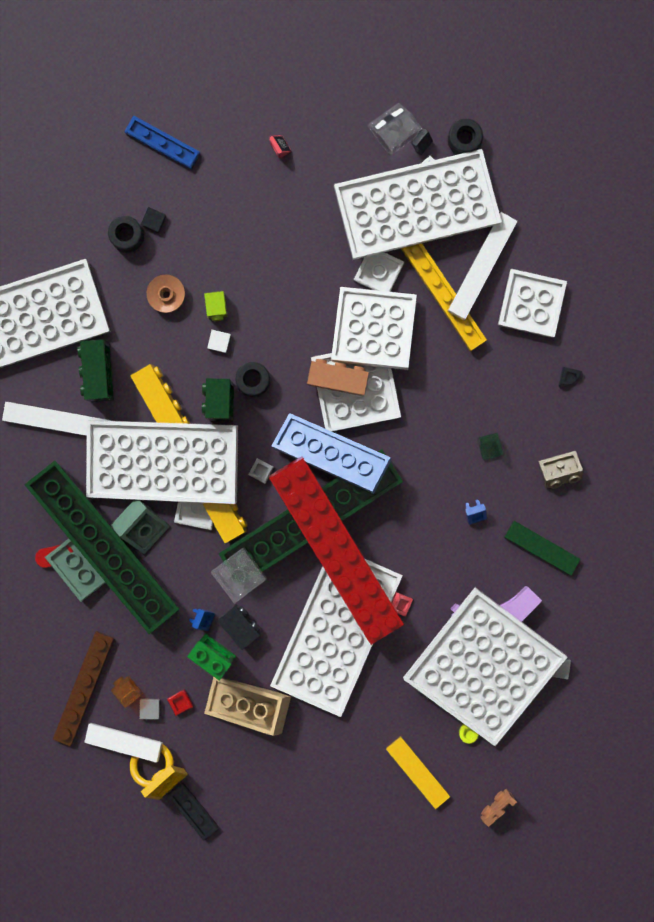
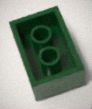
[78,340,114,403]
[202,378,234,422]

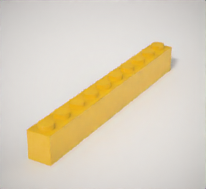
[131,364,248,543]

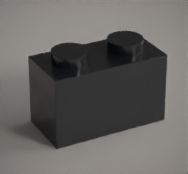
[217,604,261,650]

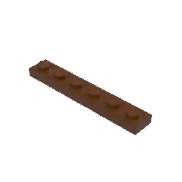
[53,631,114,746]

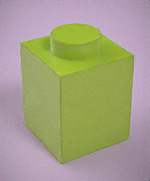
[204,291,228,321]

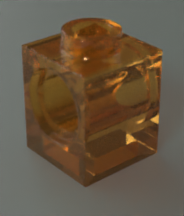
[111,676,143,708]

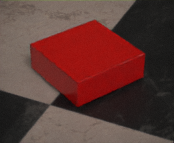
[167,689,193,716]

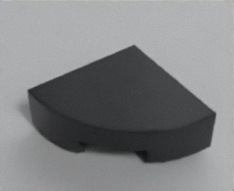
[558,367,582,386]

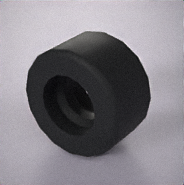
[448,118,483,155]
[108,216,144,253]
[235,362,270,397]

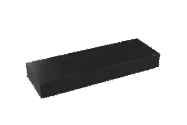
[168,783,219,841]

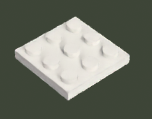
[498,269,567,338]

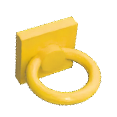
[130,744,188,800]

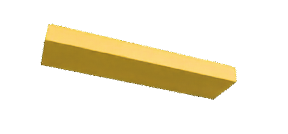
[386,736,450,809]

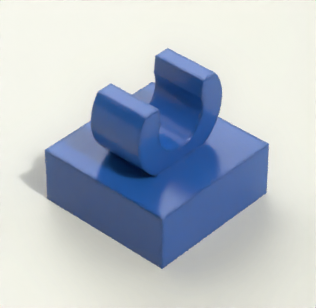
[465,500,487,525]
[189,609,215,631]

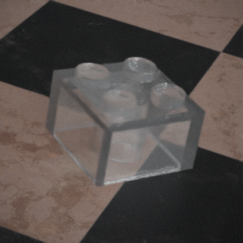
[211,547,267,604]

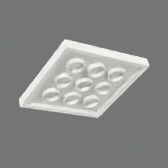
[331,287,417,370]
[311,353,401,432]

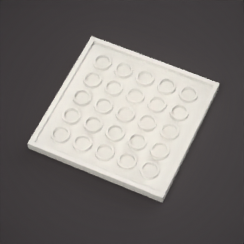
[403,587,567,746]

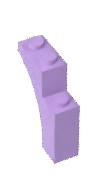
[450,586,542,622]

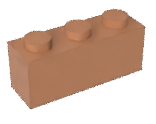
[307,359,369,396]

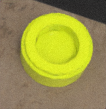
[459,724,479,744]

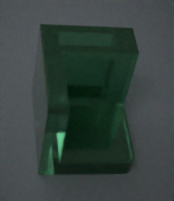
[477,433,503,460]

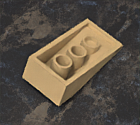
[204,677,291,736]

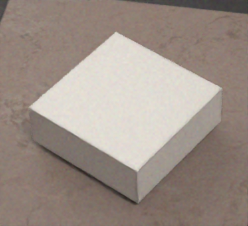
[208,330,231,353]

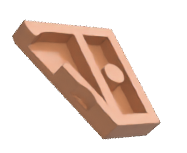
[481,789,517,827]

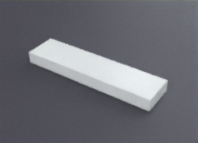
[85,723,163,762]

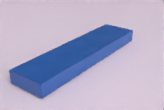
[124,115,201,170]

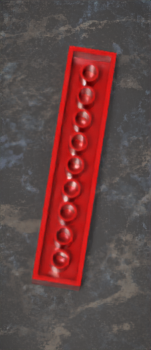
[269,456,404,645]

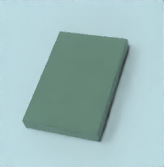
[45,539,106,602]

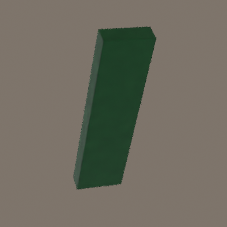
[504,520,580,575]

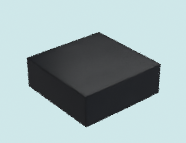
[411,128,433,155]
[141,207,166,233]

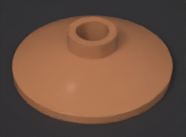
[147,275,185,313]

